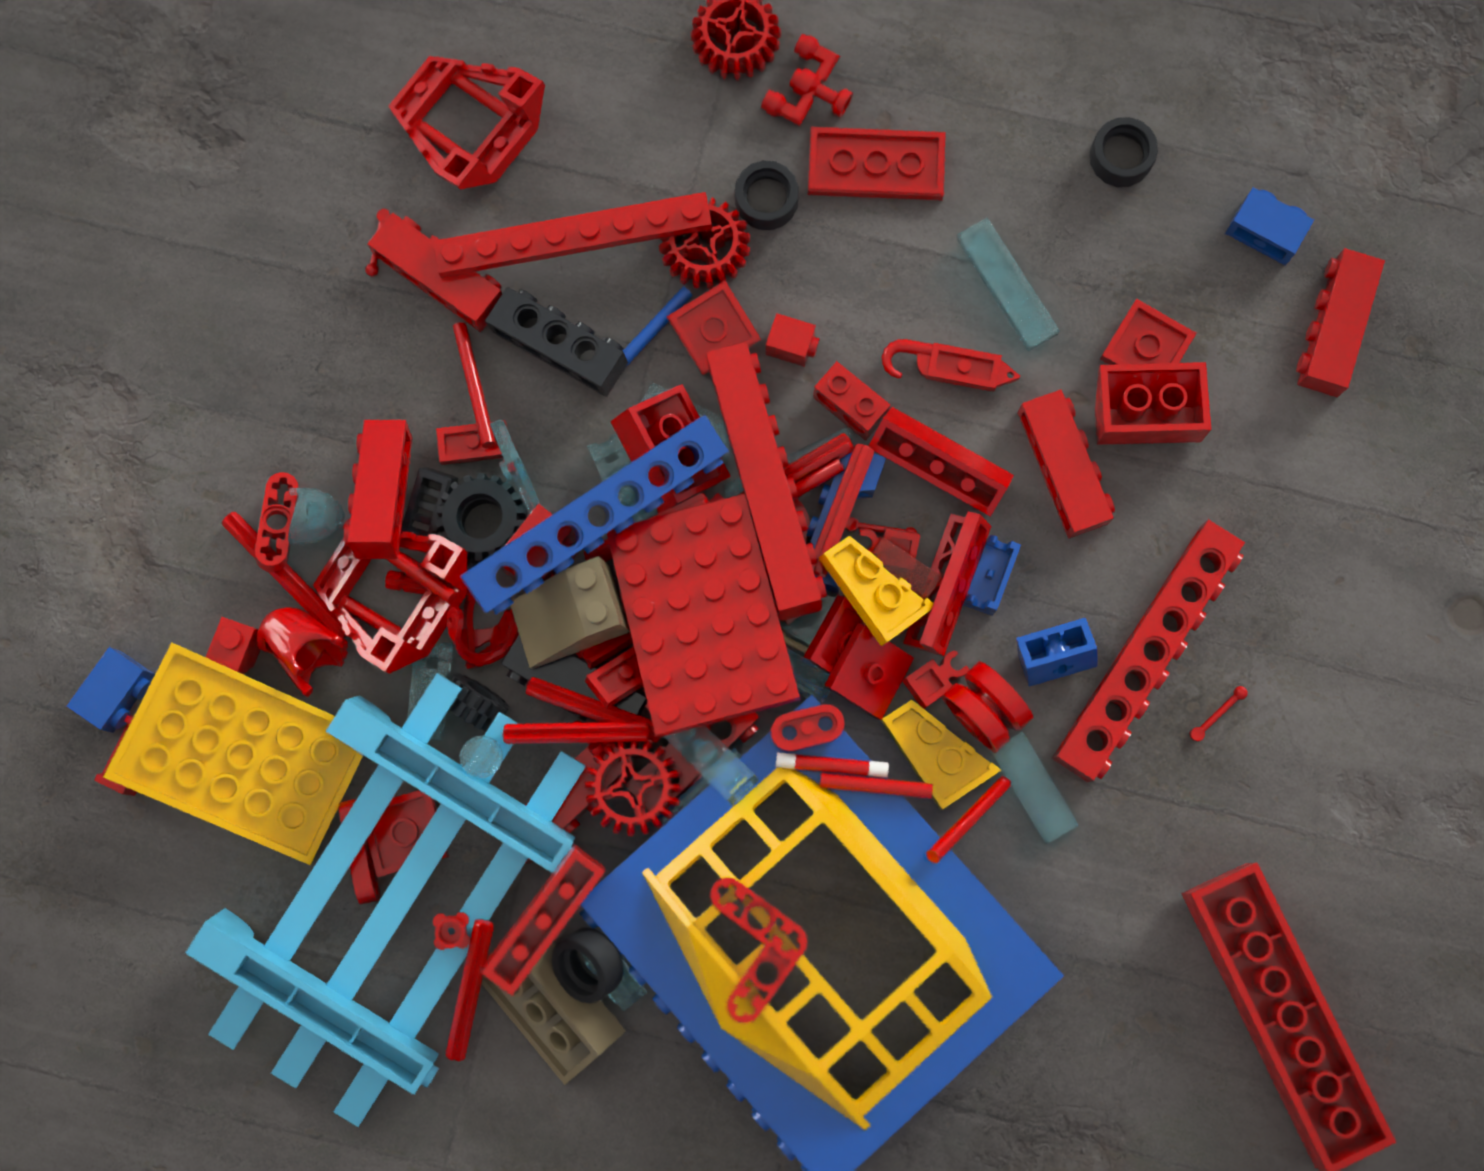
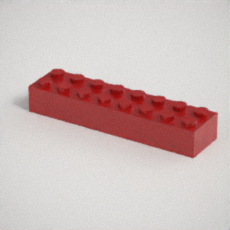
[1181,863,1397,1171]

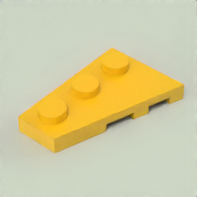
[819,536,934,646]
[881,700,1001,810]

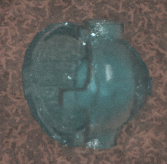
[288,488,345,545]

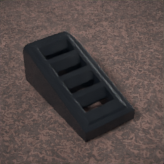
[401,467,458,536]

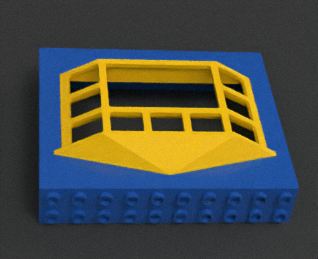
[579,695,1064,1171]

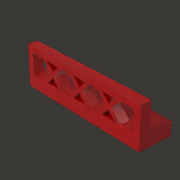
[903,511,992,657]

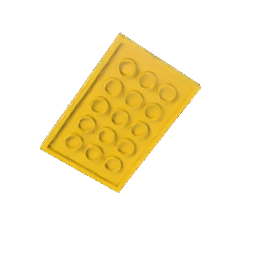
[104,643,363,865]

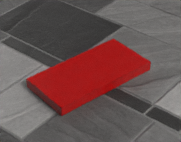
[808,127,946,201]

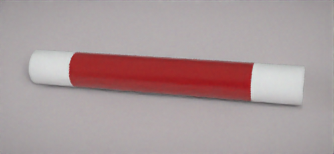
[776,752,888,778]

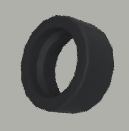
[1089,117,1158,187]
[735,160,799,230]
[551,927,624,1004]

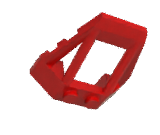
[388,56,545,190]
[313,532,467,674]

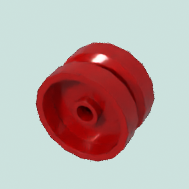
[941,661,1034,753]

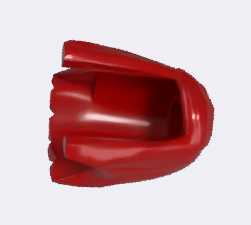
[256,607,348,697]

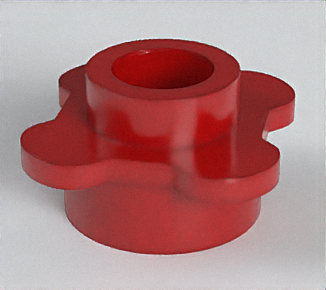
[432,912,471,950]

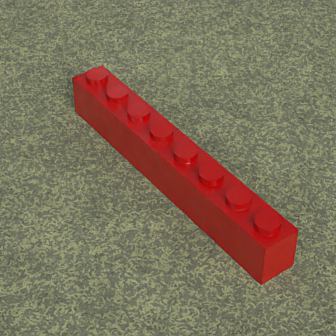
[706,342,827,621]

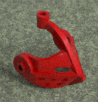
[447,588,519,669]

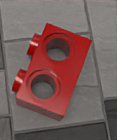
[813,361,891,441]

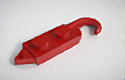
[882,339,1020,392]

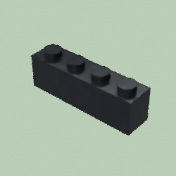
[501,635,648,722]

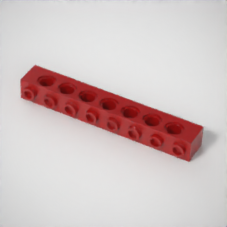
[1051,519,1245,782]

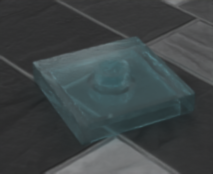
[490,419,541,514]

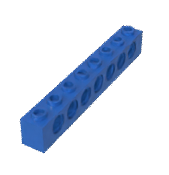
[460,415,728,615]

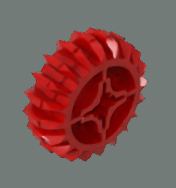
[691,0,781,81]
[658,197,750,290]
[583,739,683,837]

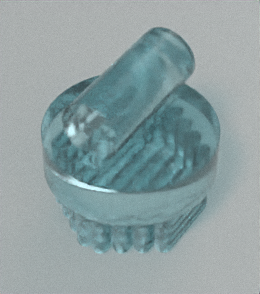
[460,735,503,778]

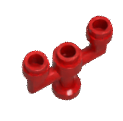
[761,34,853,126]

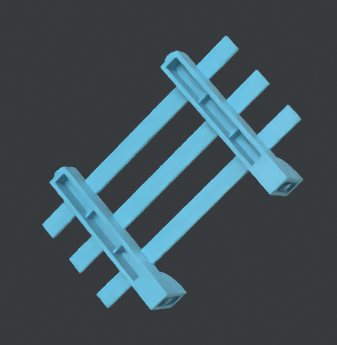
[186,673,586,1127]

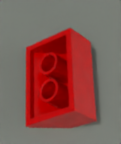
[1095,362,1212,445]
[610,384,731,513]

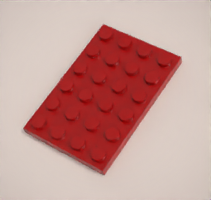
[606,494,800,738]

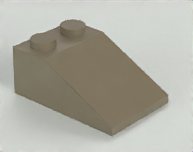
[511,556,630,669]

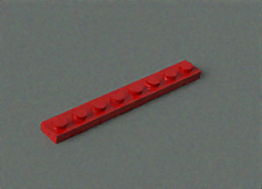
[433,192,712,278]

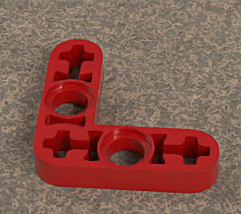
[710,877,807,1024]

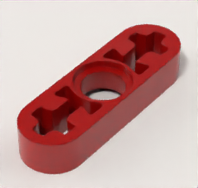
[255,472,299,572]
[339,798,380,905]

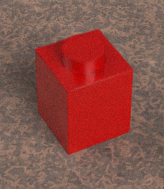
[766,313,820,367]

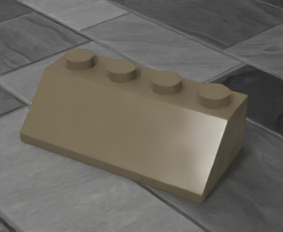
[482,943,626,1085]

